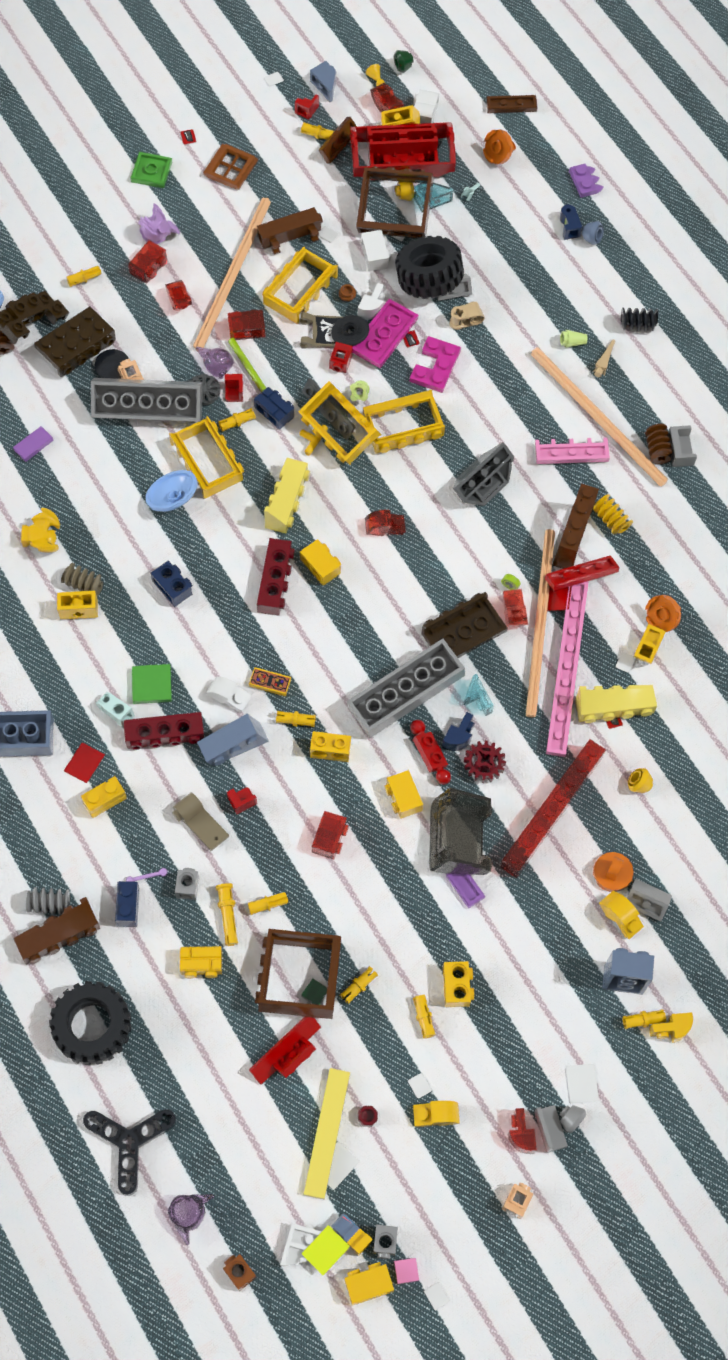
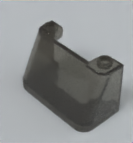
[429,787,493,875]

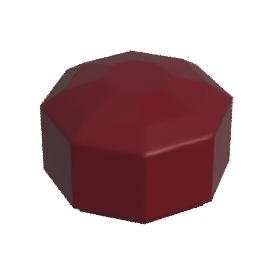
[358,1106,378,1127]

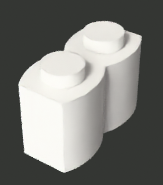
[413,89,439,124]

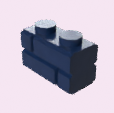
[254,387,294,429]
[115,881,140,927]

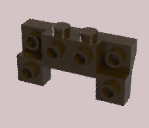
[0,290,69,344]

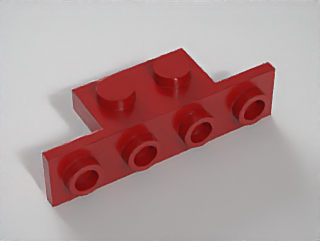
[249,1017,321,1085]

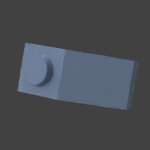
[310,61,336,102]

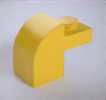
[599,891,644,939]

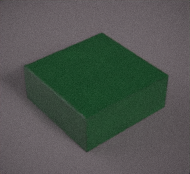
[301,978,327,1005]

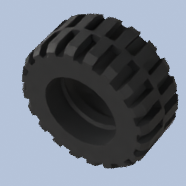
[395,236,464,299]
[49,981,132,1065]

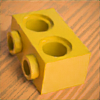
[310,731,351,762]
[443,961,474,1007]

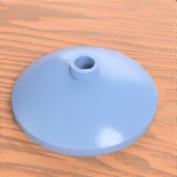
[146,470,198,512]

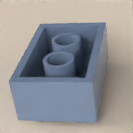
[0,710,54,757]
[602,948,654,995]

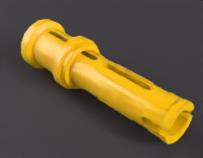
[215,883,238,946]

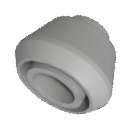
[559,1105,586,1133]

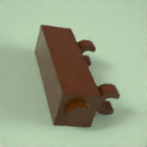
[257,207,323,255]

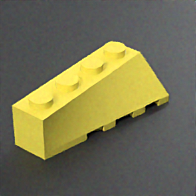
[264,458,310,534]
[575,685,657,723]

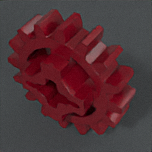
[463,740,506,783]

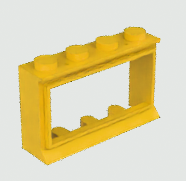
[262,247,338,324]
[298,381,382,465]
[363,390,445,454]
[169,416,244,499]

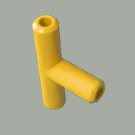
[299,425,328,456]

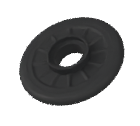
[331,315,369,346]

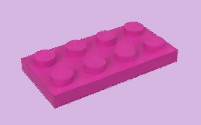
[353,299,419,368]

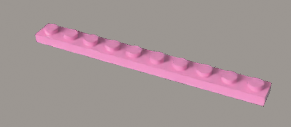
[546,581,589,757]

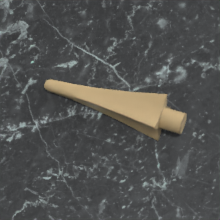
[594,339,615,377]

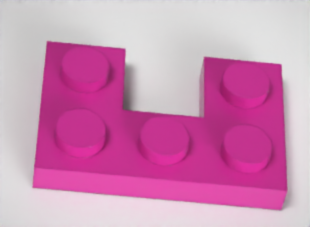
[409,336,461,393]

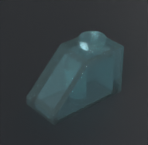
[414,182,453,212]

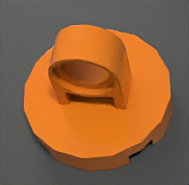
[483,129,516,164]
[645,595,682,632]
[593,852,634,892]

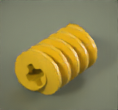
[593,494,633,534]

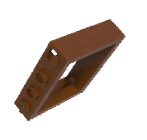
[356,166,434,238]
[255,929,341,1019]

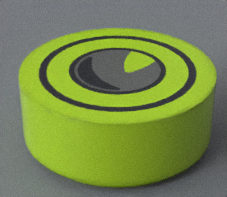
[501,574,521,591]

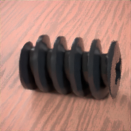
[621,307,658,331]

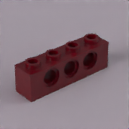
[256,538,295,616]
[124,712,204,750]

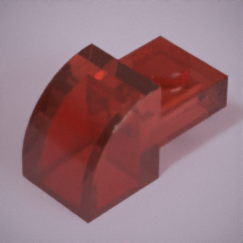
[370,83,404,112]
[165,280,192,310]
[365,510,406,536]
[503,589,528,627]
[507,1108,537,1154]

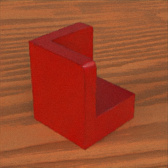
[295,94,319,120]
[225,374,243,402]
[227,787,258,814]

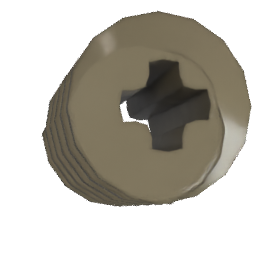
[61,562,103,596]

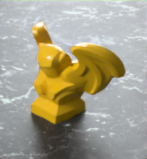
[21,508,60,553]

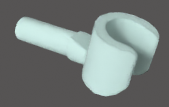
[461,183,480,201]

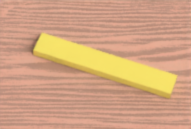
[303,1068,350,1199]

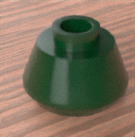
[393,50,414,73]

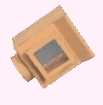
[117,359,144,380]
[502,1183,533,1219]

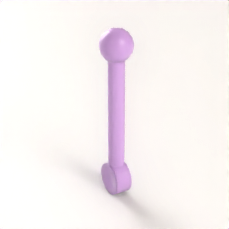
[126,868,167,881]

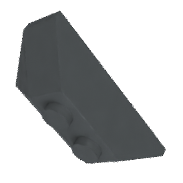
[453,442,514,506]

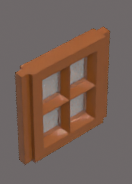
[203,144,258,190]

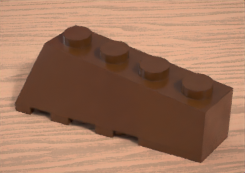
[13,897,101,965]

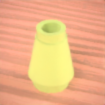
[560,330,588,347]

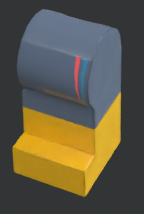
[331,1213,373,1256]

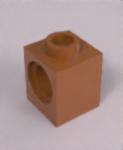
[223,1254,257,1292]

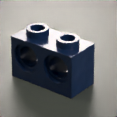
[150,560,193,607]

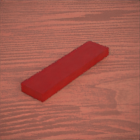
[545,555,620,591]

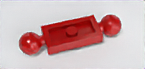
[410,720,451,785]

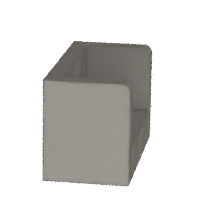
[667,425,697,467]

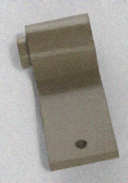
[172,792,229,851]

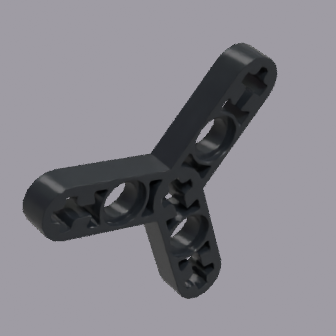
[83,1109,176,1196]

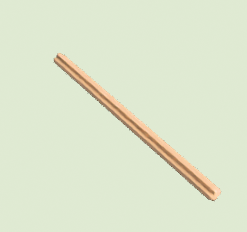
[193,198,271,351]
[531,347,668,487]
[526,529,555,718]

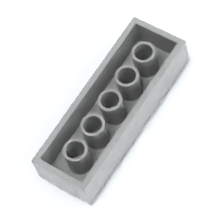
[91,378,202,422]
[347,639,465,738]

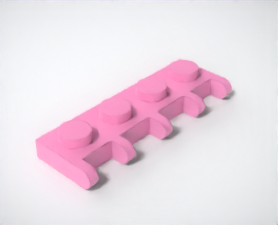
[535,437,610,464]

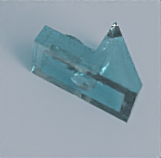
[464,674,494,716]

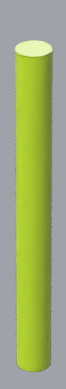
[228,338,266,393]

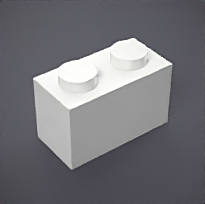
[361,230,391,272]

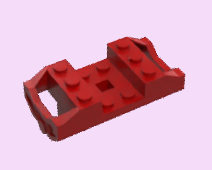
[350,122,456,180]

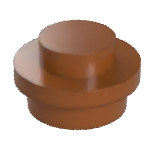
[339,284,356,301]

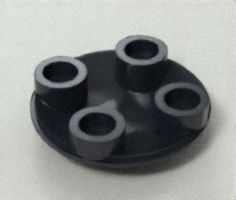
[94,349,130,379]

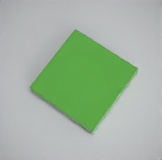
[131,152,172,188]
[132,664,172,704]

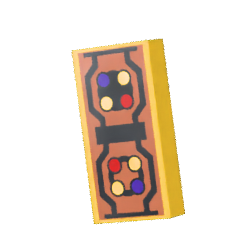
[249,667,291,697]

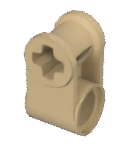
[449,302,485,330]

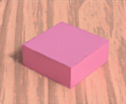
[394,1258,419,1284]

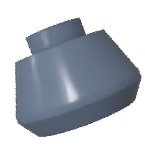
[582,221,604,245]

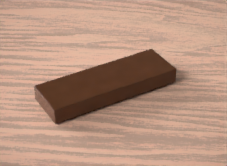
[486,95,537,113]
[318,117,357,164]

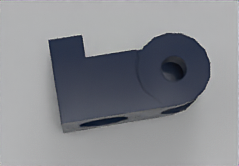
[560,204,582,240]

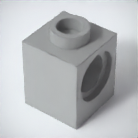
[175,868,199,900]
[373,1224,398,1259]

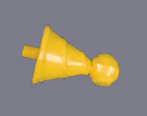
[365,64,385,88]

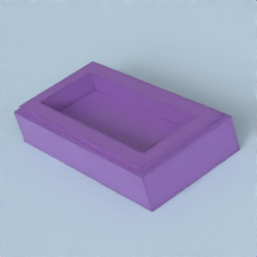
[13,426,54,462]
[446,864,485,909]

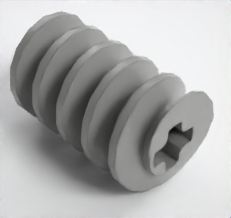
[26,887,70,915]

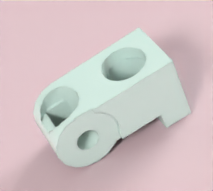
[96,692,135,729]

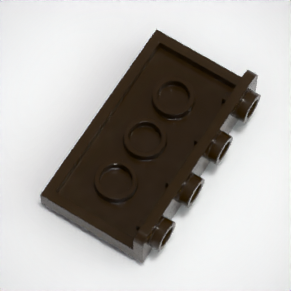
[34,306,116,377]
[421,592,508,658]

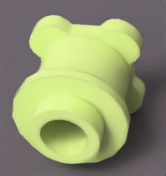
[350,380,370,401]

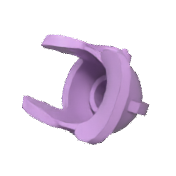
[138,203,180,244]

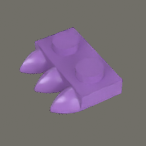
[569,163,604,198]

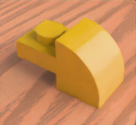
[633,624,666,664]
[649,1012,693,1043]
[413,1101,460,1127]

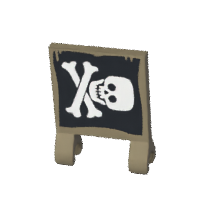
[300,312,348,349]

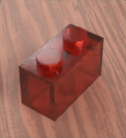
[128,240,167,284]
[227,309,266,340]
[312,811,349,860]

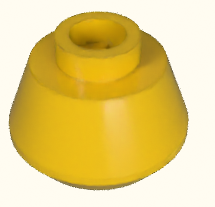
[394,182,414,201]
[628,768,653,793]

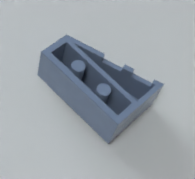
[197,713,269,766]

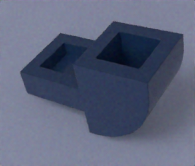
[442,712,475,751]

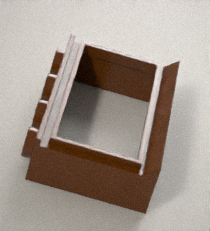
[552,483,599,569]

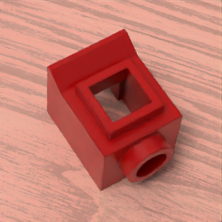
[329,342,353,373]

